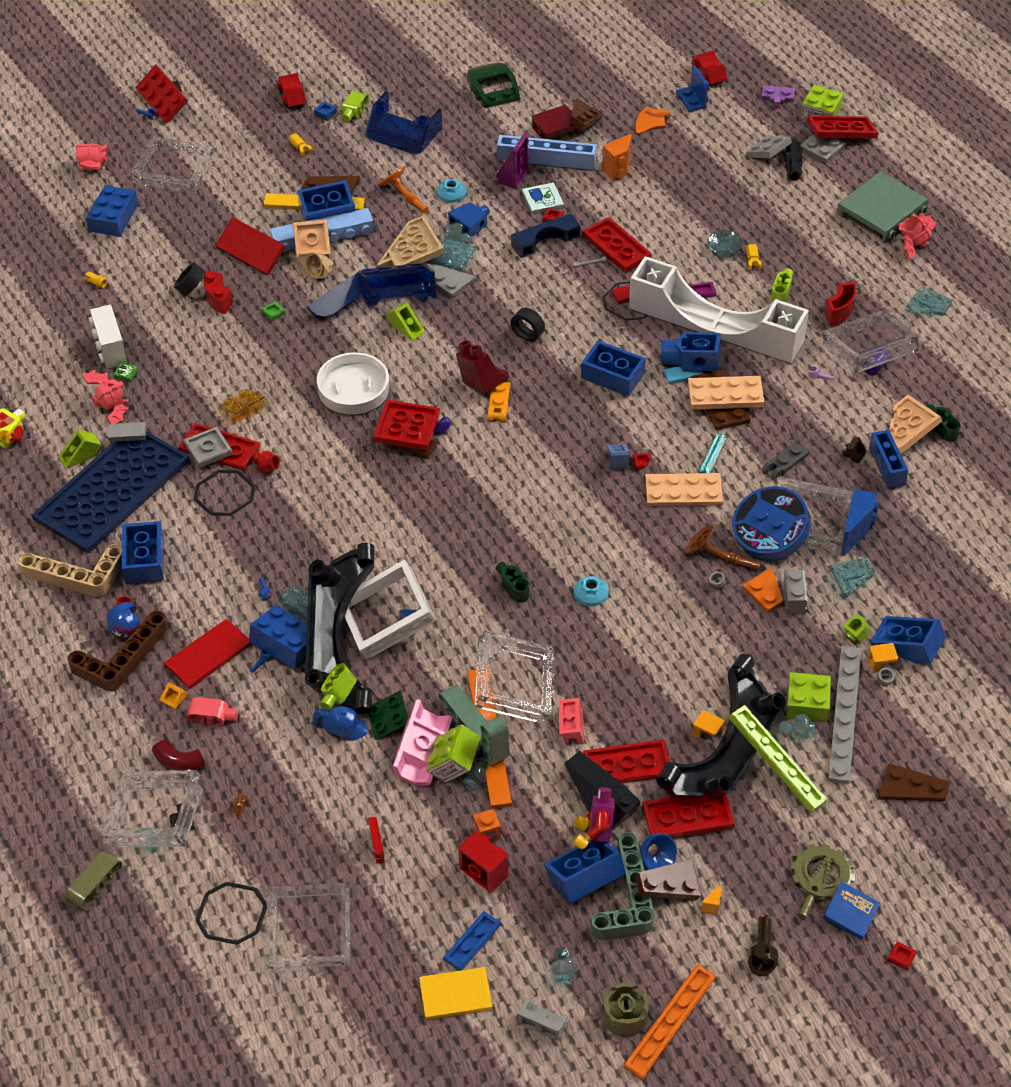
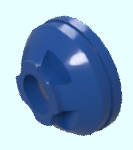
[640,833,677,870]

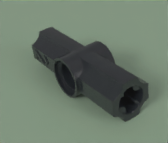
[785,139,802,181]

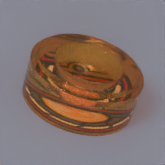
[232,793,248,815]

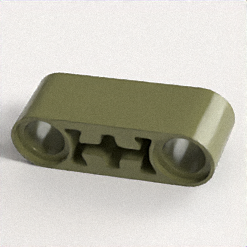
[65,851,122,910]

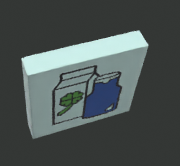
[522,183,564,214]

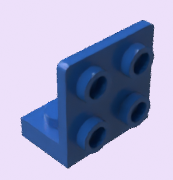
[676,66,709,112]

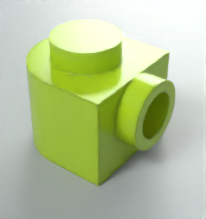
[843,615,870,643]

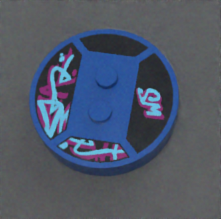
[732,486,811,561]

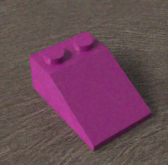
[496,131,529,189]

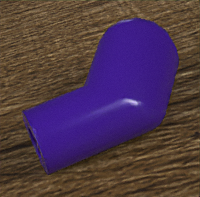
[434,416,451,435]

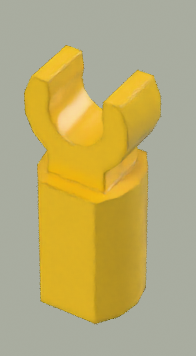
[289,133,312,157]
[746,244,762,271]

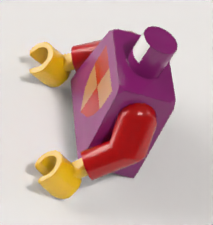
[573,787,614,849]

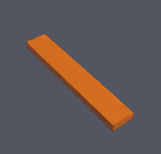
[623,964,716,1080]

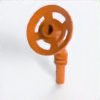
[378,166,428,213]

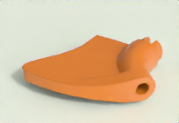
[635,106,669,135]

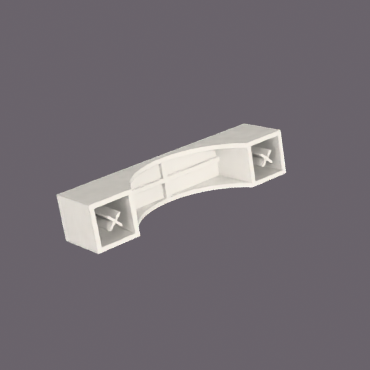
[629,256,809,363]

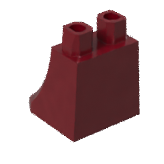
[456,340,509,394]

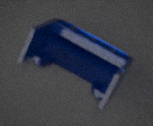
[365,91,442,155]
[358,263,437,307]

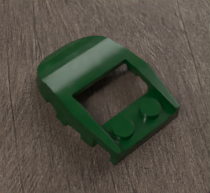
[467,63,520,108]

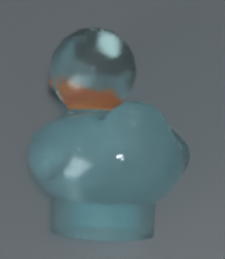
[445,223,472,247]
[779,714,815,740]
[461,758,488,791]
[551,947,578,983]

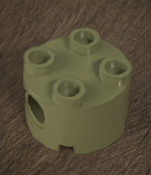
[603,982,649,1036]

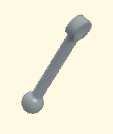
[573,256,608,267]

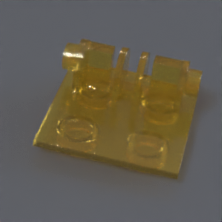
[219,389,266,422]

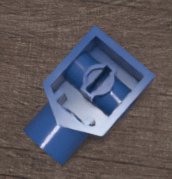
[661,332,721,372]

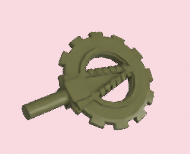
[790,844,855,920]

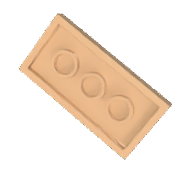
[688,376,764,410]
[645,473,723,506]

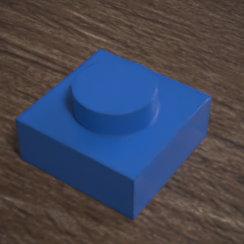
[314,101,337,120]

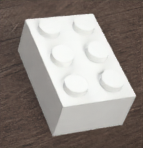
[88,305,127,369]

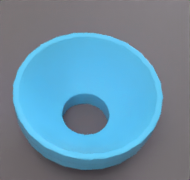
[437,179,467,203]
[574,576,609,606]

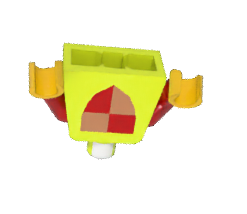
[0,408,25,449]

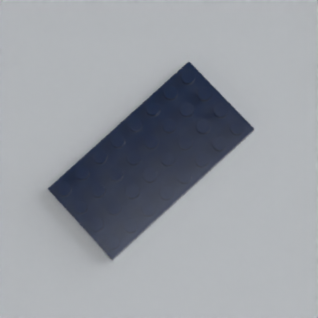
[32,431,190,553]

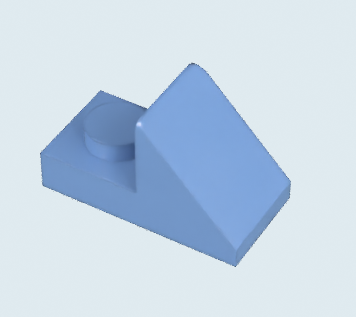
[608,444,629,470]

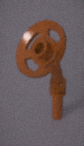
[684,525,761,570]

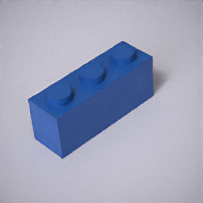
[869,430,908,488]

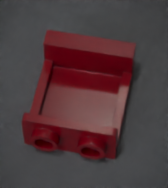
[532,104,581,140]

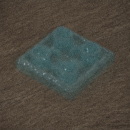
[431,237,476,272]

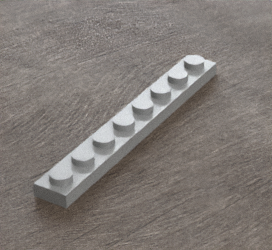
[828,646,861,784]

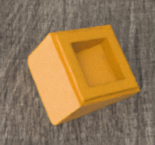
[159,682,189,709]
[701,886,722,915]

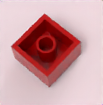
[458,831,508,893]

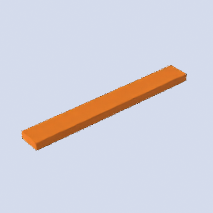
[467,668,512,809]

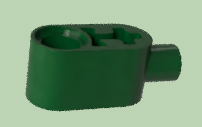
[927,404,961,442]
[495,562,530,603]

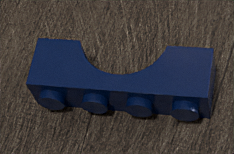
[511,213,581,258]

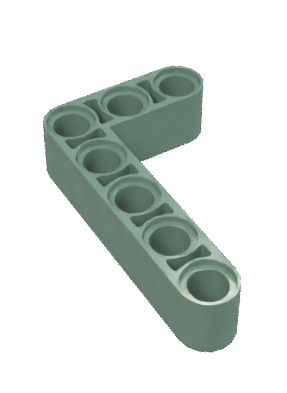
[438,684,510,766]
[591,832,655,940]

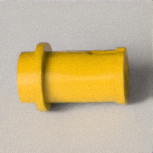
[84,271,107,288]

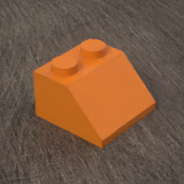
[602,134,632,181]

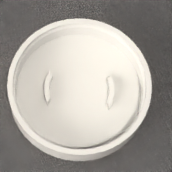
[317,353,390,415]

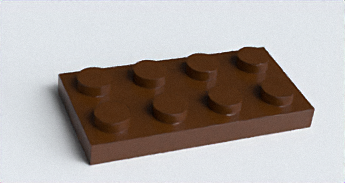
[692,369,750,430]

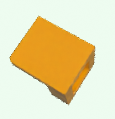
[868,643,898,673]
[692,710,725,738]

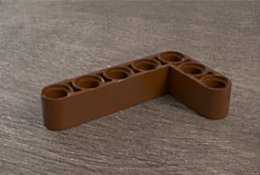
[68,611,167,691]

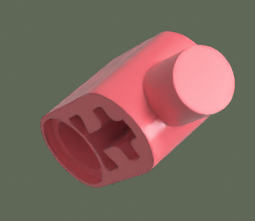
[186,697,238,726]

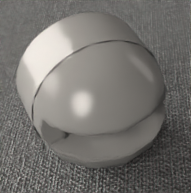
[709,572,725,589]
[877,668,895,685]

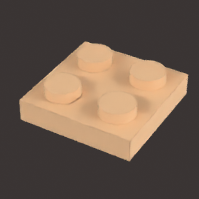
[292,220,331,258]

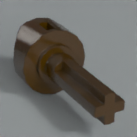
[748,915,778,976]

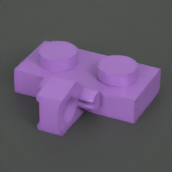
[762,86,795,108]

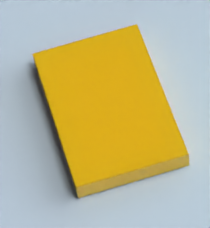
[419,967,492,1020]

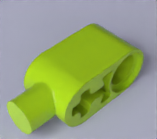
[341,91,369,122]
[771,268,793,302]
[320,663,357,711]

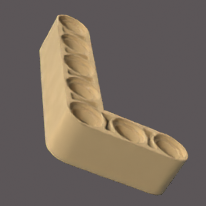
[18,544,122,597]

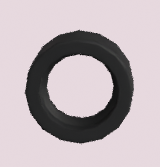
[174,262,205,296]
[510,308,545,342]

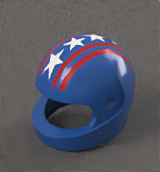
[107,602,140,639]

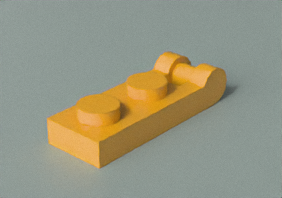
[488,382,510,422]

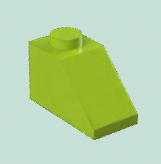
[385,302,426,341]
[58,429,102,469]

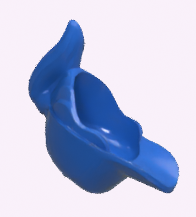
[311,706,368,740]

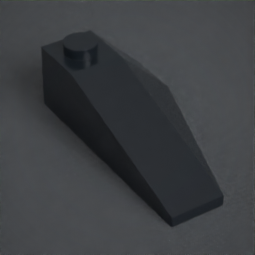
[564,751,641,831]

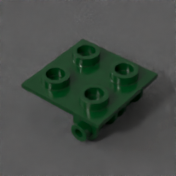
[368,690,408,740]

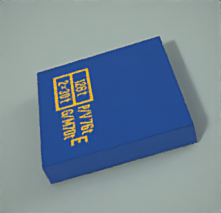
[823,881,880,940]

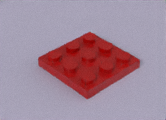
[374,400,440,451]

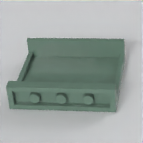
[837,171,928,243]

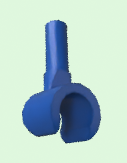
[136,108,156,120]
[258,577,271,601]
[250,649,272,672]

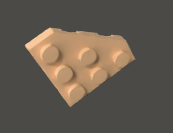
[890,395,942,454]

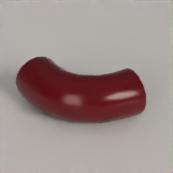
[152,740,206,773]

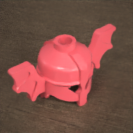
[76,144,107,171]
[898,213,937,260]
[82,370,129,424]

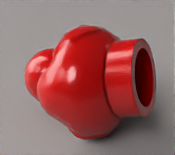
[252,450,280,474]

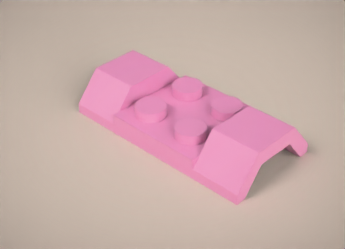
[392,699,453,786]

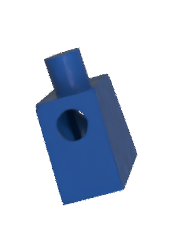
[448,202,490,239]

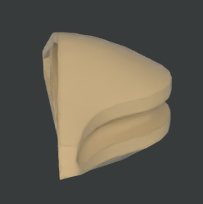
[298,253,333,279]

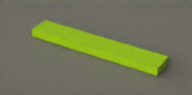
[728,705,827,812]

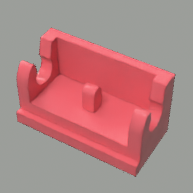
[559,698,584,744]

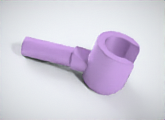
[809,365,834,380]

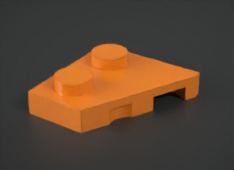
[742,568,783,613]

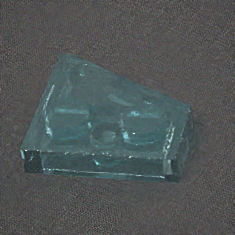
[904,286,952,316]
[831,557,875,598]
[279,587,308,620]

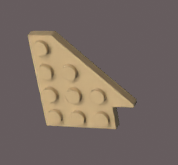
[378,215,445,273]

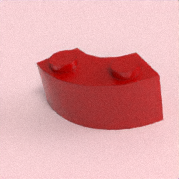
[691,50,728,84]
[276,73,307,107]
[204,270,233,314]
[825,282,856,326]

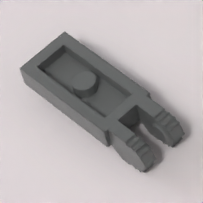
[762,442,809,480]

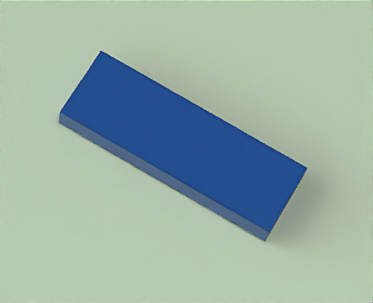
[443,911,501,971]

